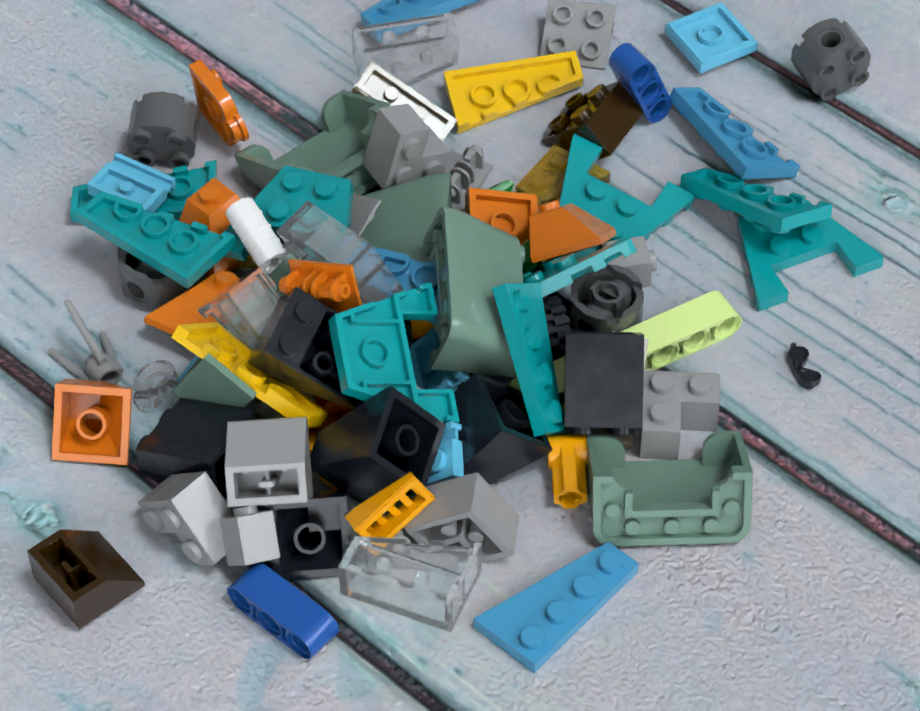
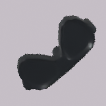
[787,343,822,389]

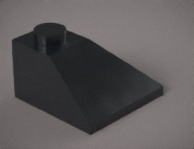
[267,489,352,580]

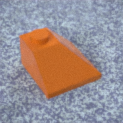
[179,178,250,277]
[529,200,617,263]
[144,270,251,335]
[51,379,133,465]

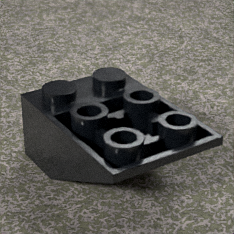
[247,287,365,409]

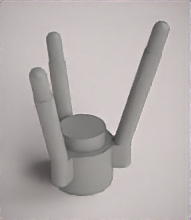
[48,300,124,384]

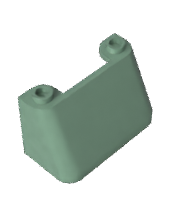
[234,90,390,195]
[358,173,452,304]
[423,207,525,377]
[586,430,753,547]

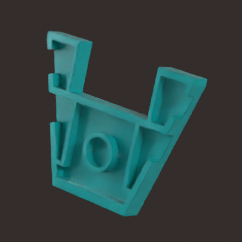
[559,134,696,249]
[224,165,354,264]
[737,200,884,311]
[523,238,637,298]
[328,282,460,423]

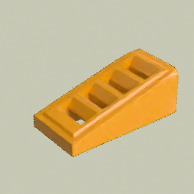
[345,472,436,551]

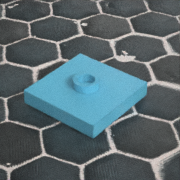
[665,2,758,74]

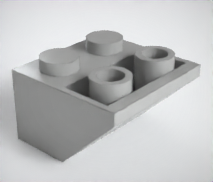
[225,416,313,507]

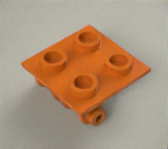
[279,259,362,313]

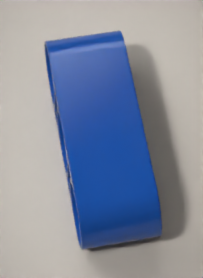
[609,43,672,123]
[227,562,340,660]

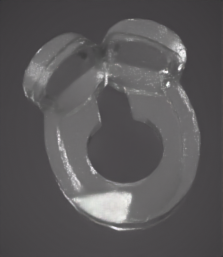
[133,360,180,413]

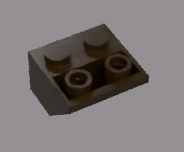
[541,81,643,160]
[27,529,145,629]

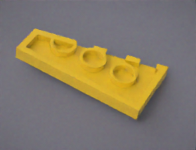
[443,51,584,134]
[171,322,328,428]

